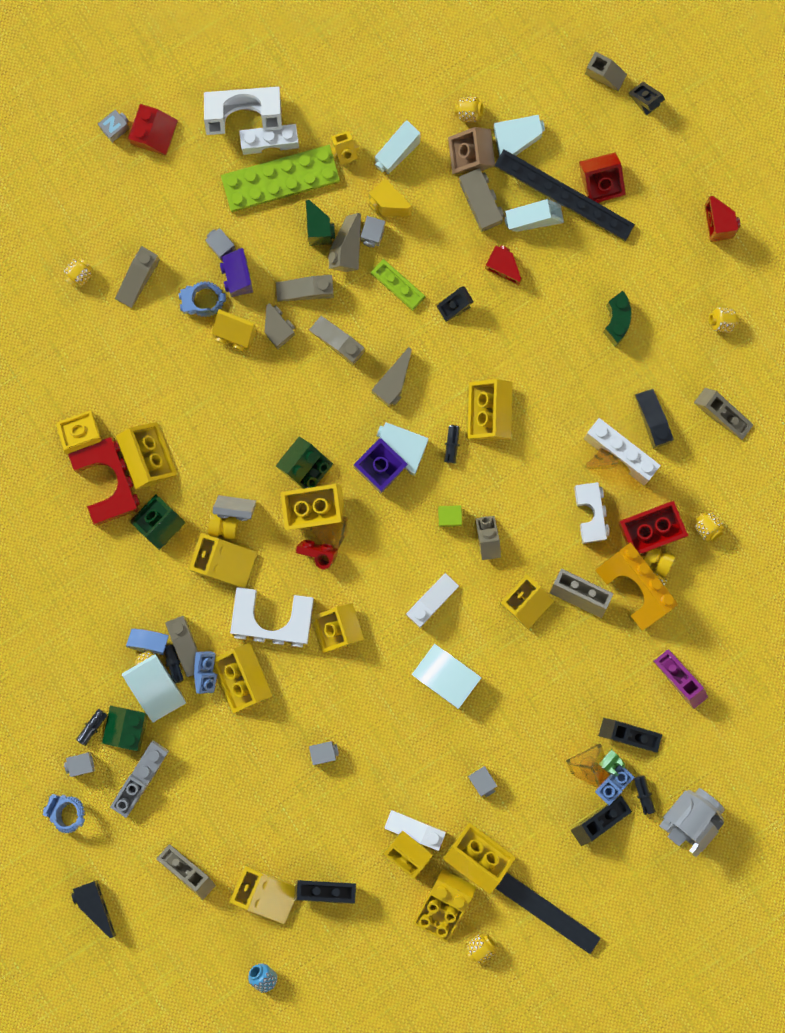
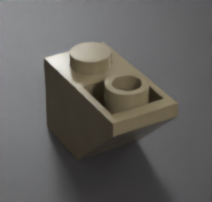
[585,51,627,91]
[264,303,295,349]
[475,516,501,560]

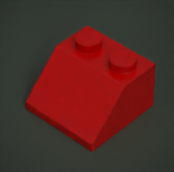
[128,104,178,156]
[579,152,626,203]
[704,196,741,242]

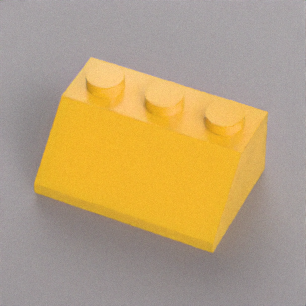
[467,379,513,440]
[116,422,177,489]
[280,484,344,531]
[213,643,272,713]
[443,822,516,894]

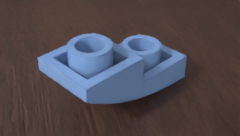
[126,629,169,655]
[194,651,217,694]
[595,765,635,805]

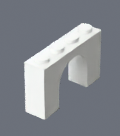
[204,87,282,135]
[584,418,661,485]
[230,587,314,647]

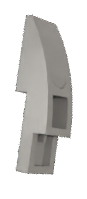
[110,741,169,818]

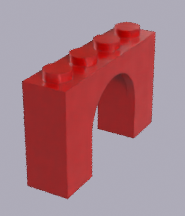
[68,437,140,526]

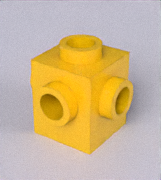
[331,131,359,165]

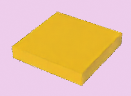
[56,410,102,454]

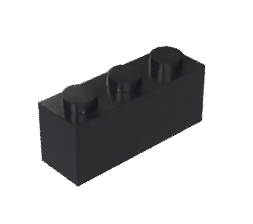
[294,880,356,904]

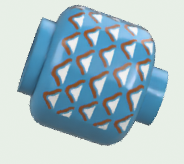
[248,963,277,993]

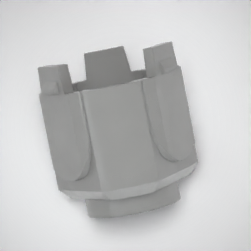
[659,788,725,857]

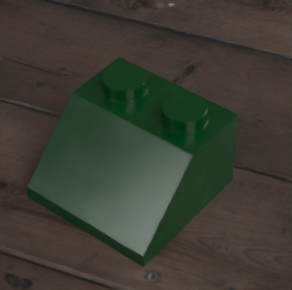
[306,200,335,246]
[129,494,186,550]
[102,705,148,751]

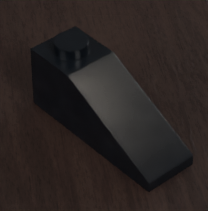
[635,389,674,449]
[598,718,662,753]
[571,795,632,846]
[71,880,116,938]

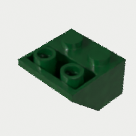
[276,436,333,489]

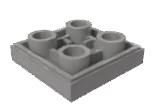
[213,495,256,521]

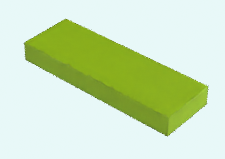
[371,259,425,311]

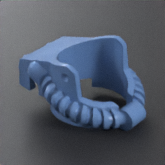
[179,281,226,317]
[42,794,85,833]

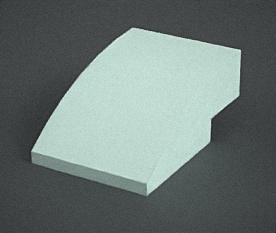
[412,644,481,709]
[122,654,186,722]

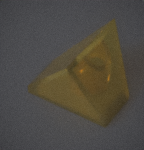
[585,448,618,469]
[310,516,349,549]
[566,744,606,788]

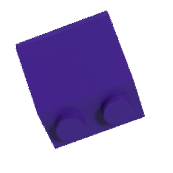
[220,248,253,297]
[353,437,408,494]

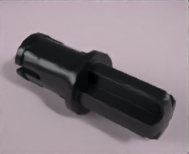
[444,425,460,464]
[164,644,183,683]
[76,709,107,746]
[634,775,656,815]

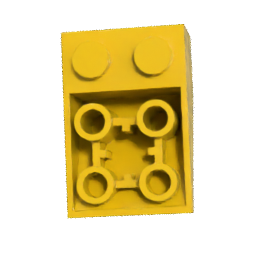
[188,533,257,588]
[230,865,295,924]
[413,869,476,942]

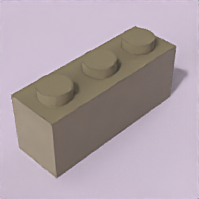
[459,168,504,232]
[550,569,613,618]

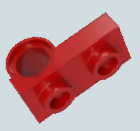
[296,540,338,570]

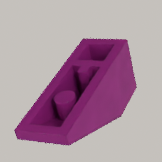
[654,649,708,709]

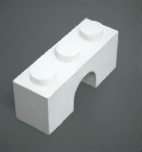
[240,124,299,155]
[574,482,609,544]

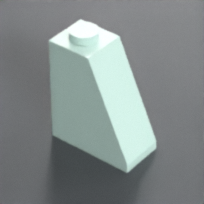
[493,115,545,156]
[375,120,420,174]
[505,199,564,232]
[377,422,428,476]

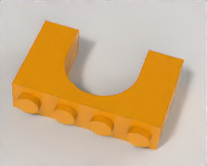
[595,542,678,631]

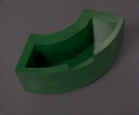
[603,291,631,347]

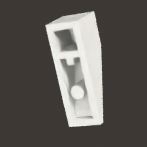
[406,573,459,628]
[385,810,446,851]

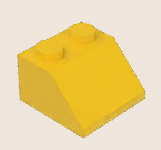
[369,178,411,217]
[212,309,257,352]
[312,603,364,653]

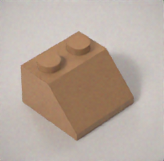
[448,127,495,174]

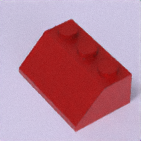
[619,500,688,554]

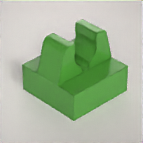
[599,749,625,776]

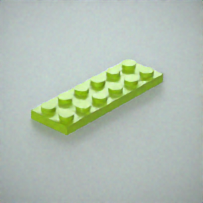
[221,145,340,212]

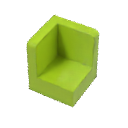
[438,505,462,527]

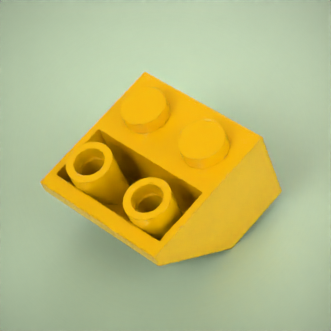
[500,574,554,629]
[383,830,432,879]

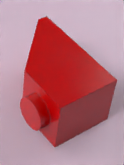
[485,245,521,286]

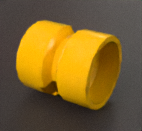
[208,512,238,540]
[643,548,675,578]

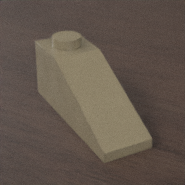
[328,213,361,272]
[115,246,160,308]
[276,275,334,302]
[309,316,365,366]
[372,347,412,407]
[694,388,753,440]
[165,616,198,677]
[156,844,216,900]

